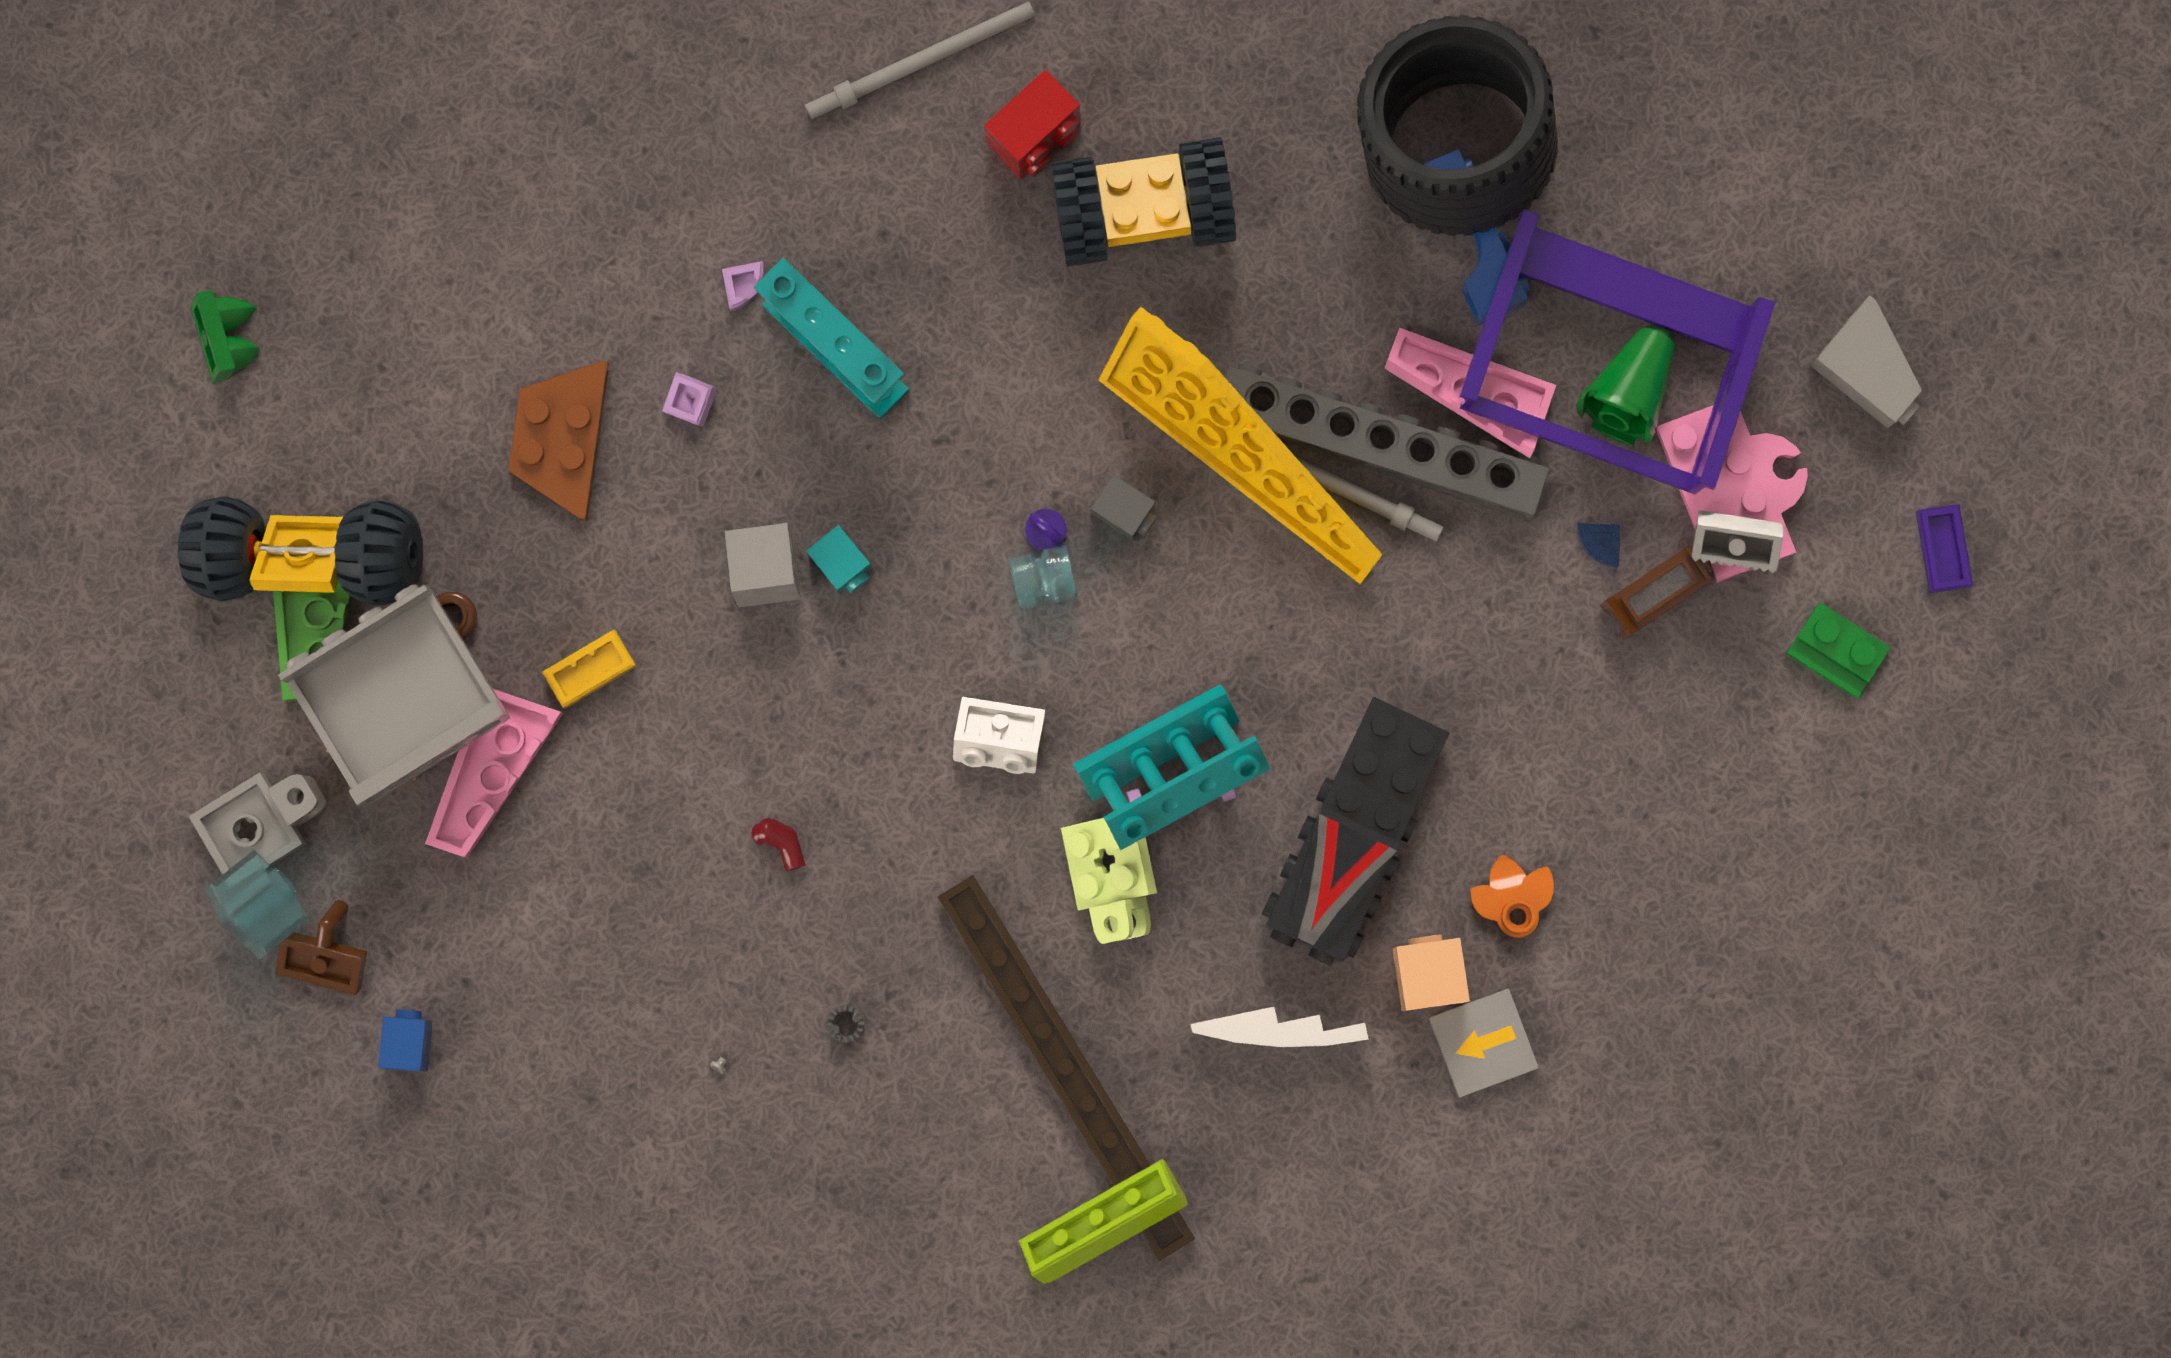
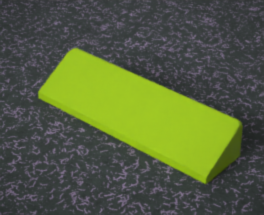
[1019,1159,1188,1284]

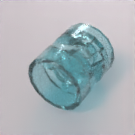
[1008,545,1078,611]

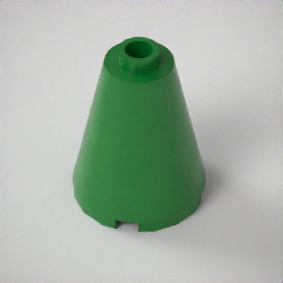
[1575,326,1675,445]

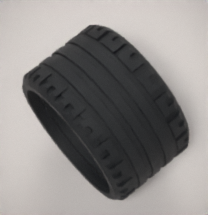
[1357,15,1558,236]

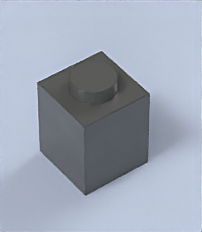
[1090,474,1158,541]

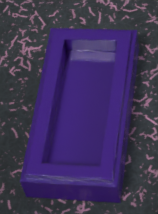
[1916,504,1973,594]

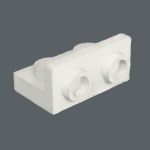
[953,697,1045,774]

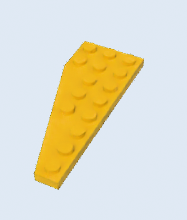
[1099,307,1382,584]

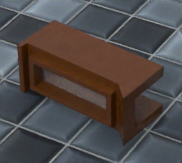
[1600,546,1712,640]

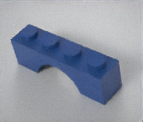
[1423,149,1530,326]

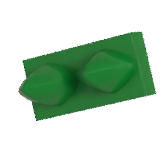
[190,290,259,383]

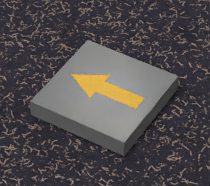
[1429,988,1539,1098]

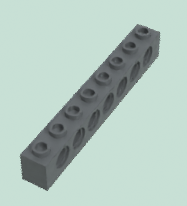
[1225,364,1549,521]

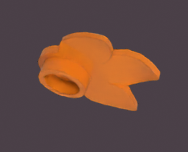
[1470,855,1554,938]

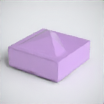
[662,372,718,426]

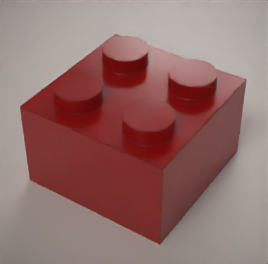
[984,69,1081,180]

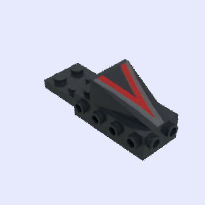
[1262,696,1450,966]

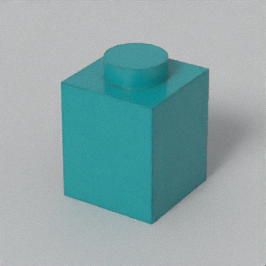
[806,525,873,595]

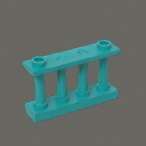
[753,258,910,420]
[1073,684,1271,850]

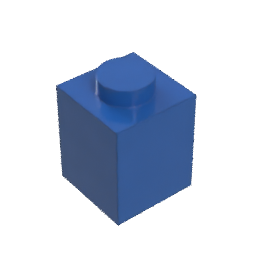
[378,1009,433,1071]

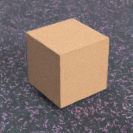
[1392,934,1470,1011]

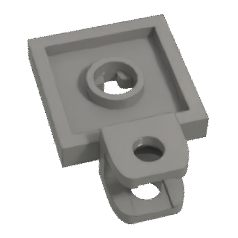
[188,772,327,888]

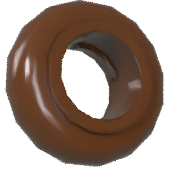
[436,592,477,640]

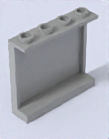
[278,584,510,808]

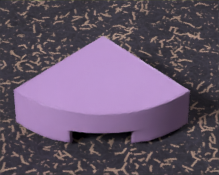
[722,261,764,311]

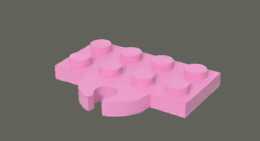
[1656,406,1808,583]

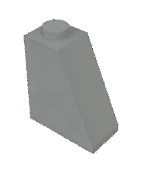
[1810,295,1922,428]

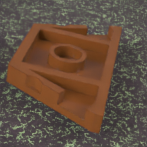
[508,361,609,521]

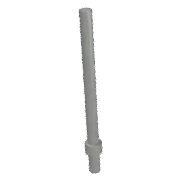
[805,1,1035,120]
[1295,456,1443,542]

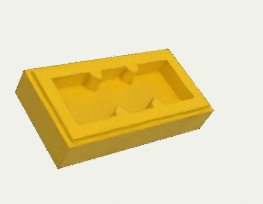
[542,629,637,709]

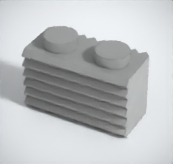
[1692,510,1784,574]

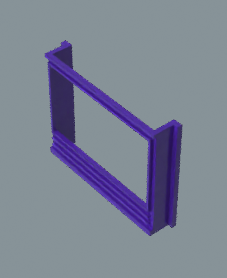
[1459,209,1776,495]

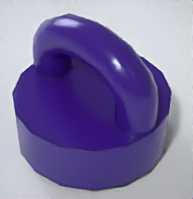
[1025,508,1067,552]

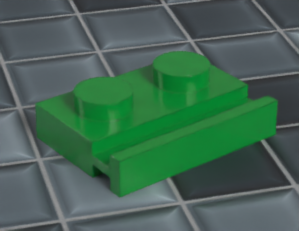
[1785,602,1891,699]

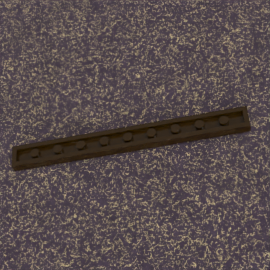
[937,875,1195,1261]

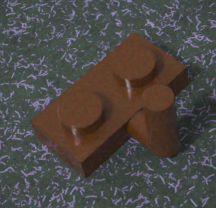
[275,900,367,995]

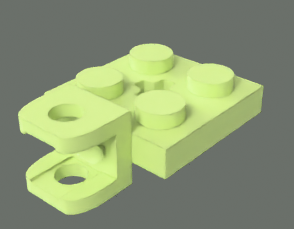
[1061,818,1157,944]

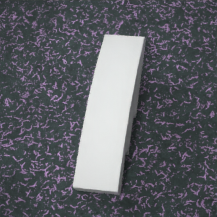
[1190,1007,1369,1047]

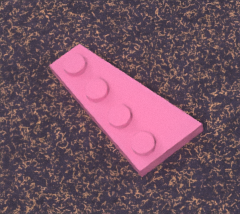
[1384,328,1556,458]
[425,689,564,858]

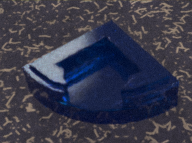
[1577,523,1620,568]

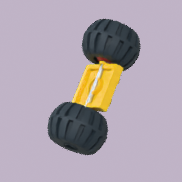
[177,497,424,606]

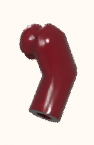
[751,818,806,871]

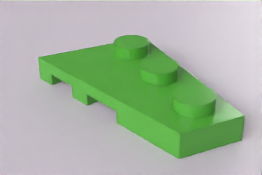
[273,580,352,702]

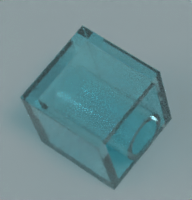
[204,850,309,959]

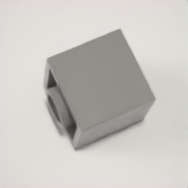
[725,523,801,607]

